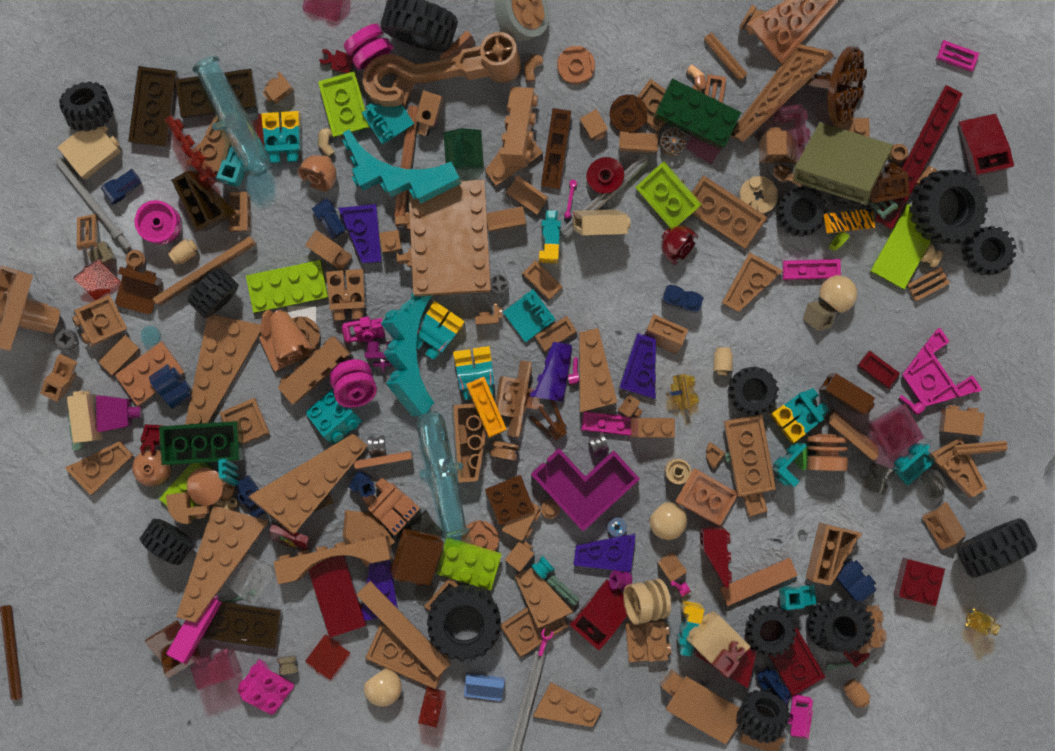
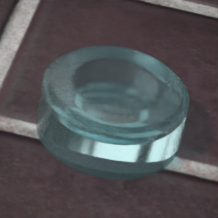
[140,326,161,345]

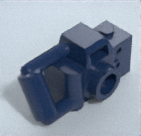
[236,475,266,518]

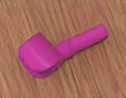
[568,358,579,385]
[899,395,925,415]
[671,581,691,597]
[538,629,553,656]

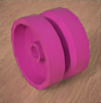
[343,23,393,70]
[134,200,182,245]
[330,359,377,408]

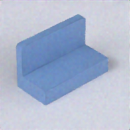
[464,673,505,701]

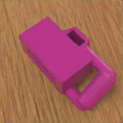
[341,316,385,343]
[788,695,813,739]

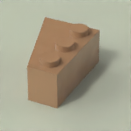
[805,522,863,586]

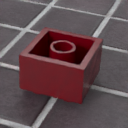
[894,557,945,606]

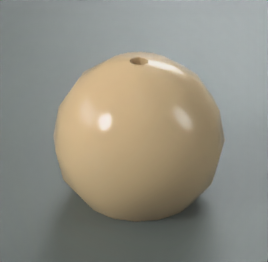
[819,275,857,313]
[649,502,687,540]
[364,668,402,707]

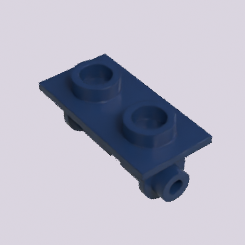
[756,665,791,705]

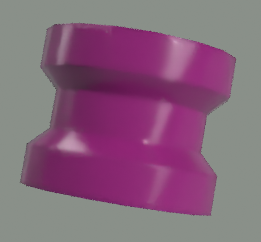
[609,570,632,591]

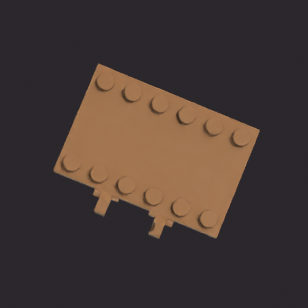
[395,180,491,297]

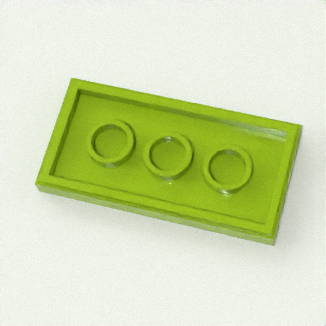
[870,204,931,289]

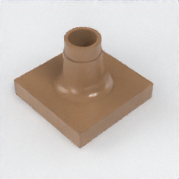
[0,265,60,351]

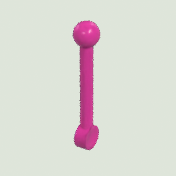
[564,180,577,219]

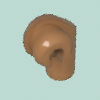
[524,54,543,82]

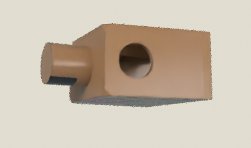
[415,91,445,136]

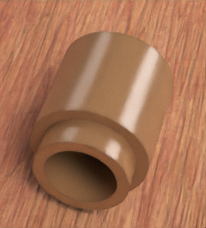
[843,678,871,708]

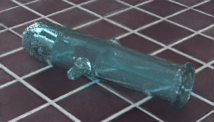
[192,56,271,176]
[417,411,470,538]

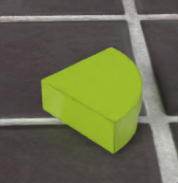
[828,232,850,252]

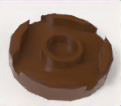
[609,94,648,133]

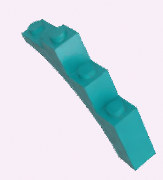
[342,129,462,204]
[381,293,434,416]

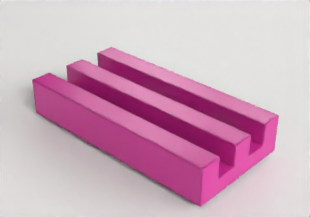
[936,40,979,72]

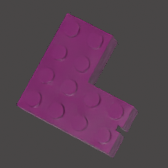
[531,448,640,531]

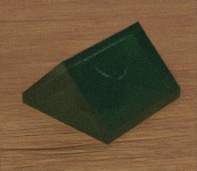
[443,128,484,170]

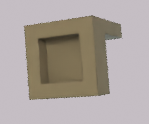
[87,241,117,270]
[803,300,837,331]

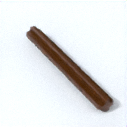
[0,605,22,701]

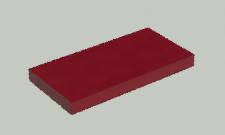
[309,555,367,638]
[760,610,825,696]

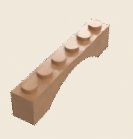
[273,533,394,584]

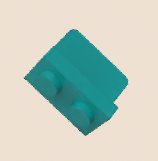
[306,389,362,445]
[772,443,807,487]
[891,443,934,486]

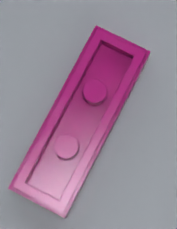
[782,259,841,280]
[581,411,638,436]

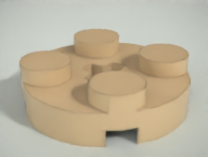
[739,176,778,214]

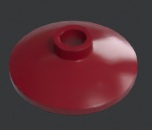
[586,157,625,194]

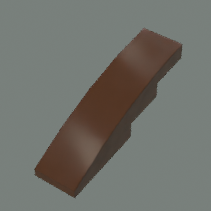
[541,108,572,189]

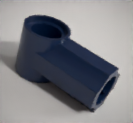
[101,169,142,205]
[312,198,346,239]
[348,470,376,498]

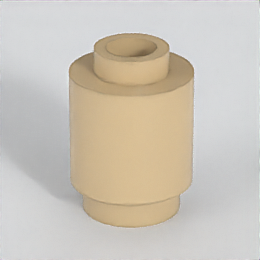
[168,238,198,265]
[713,347,733,376]

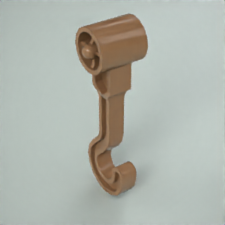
[362,32,521,107]

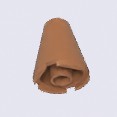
[269,310,313,366]

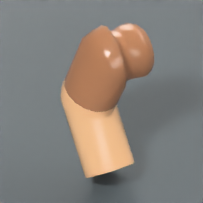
[686,64,706,92]

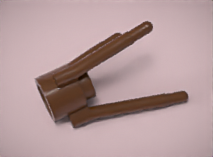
[530,400,567,441]

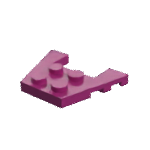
[901,328,982,407]

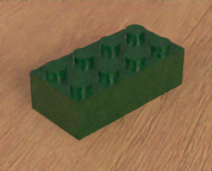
[653,78,741,150]
[159,421,243,465]

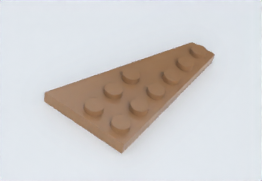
[185,315,261,424]
[248,434,368,535]
[176,505,269,623]

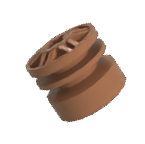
[807,434,848,471]

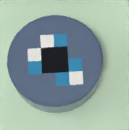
[607,517,627,537]

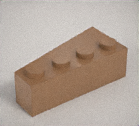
[452,404,486,482]

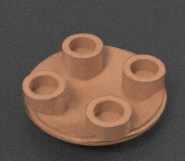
[187,467,224,506]

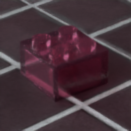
[867,404,924,457]
[190,648,242,690]

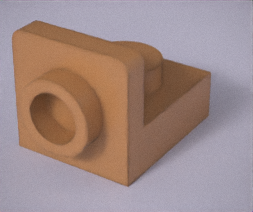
[475,303,502,325]

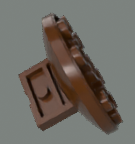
[806,46,867,124]

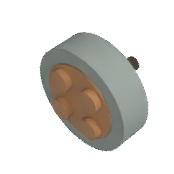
[494,0,549,42]

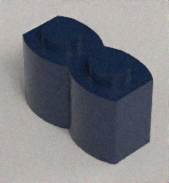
[661,285,704,313]
[149,364,192,409]
[836,559,877,604]

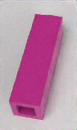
[166,595,222,665]

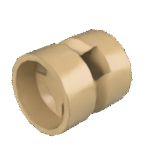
[664,458,691,484]

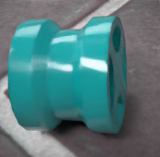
[531,555,555,580]

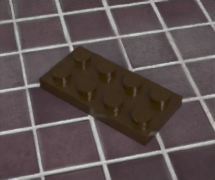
[128,66,178,148]
[175,68,258,118]
[202,601,282,649]

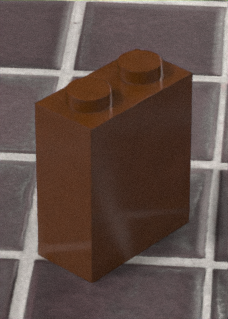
[819,373,875,414]
[390,529,444,586]

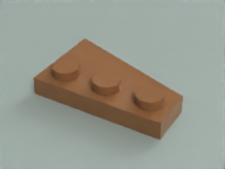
[928,437,987,498]

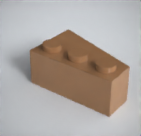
[759,128,797,163]

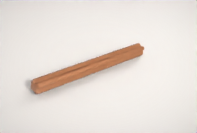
[394,106,418,217]

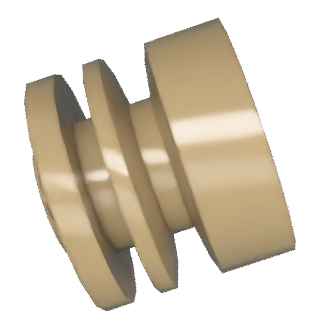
[623,578,671,625]

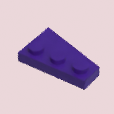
[338,204,382,264]
[619,333,656,399]
[530,342,572,402]
[573,533,636,572]
[362,560,398,620]

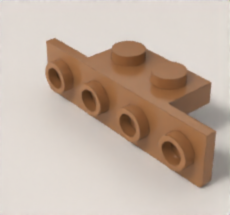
[495,360,532,438]

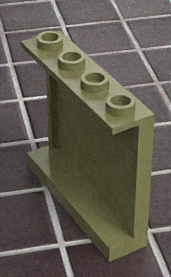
[793,122,893,205]

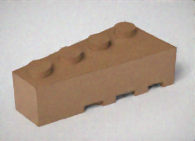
[499,87,538,168]
[579,328,617,412]
[278,336,353,405]

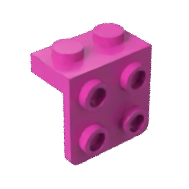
[237,659,294,715]

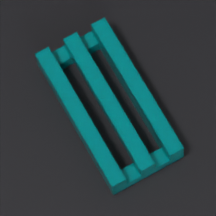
[218,459,239,486]

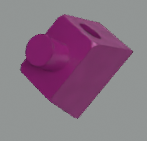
[96,395,142,432]

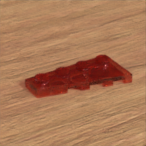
[165,115,217,186]

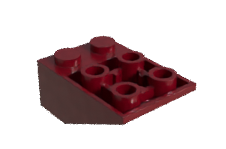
[958,114,1014,177]
[699,526,732,588]
[569,579,627,651]

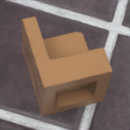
[657,552,687,582]

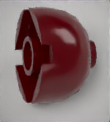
[661,226,698,265]

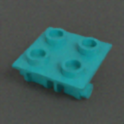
[362,103,414,145]
[503,289,556,343]

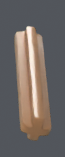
[704,32,747,81]
[953,441,1008,456]

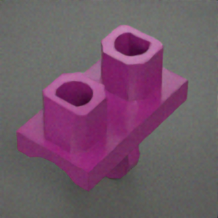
[365,341,393,372]

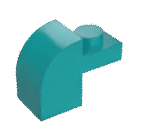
[216,147,249,187]
[779,585,816,610]

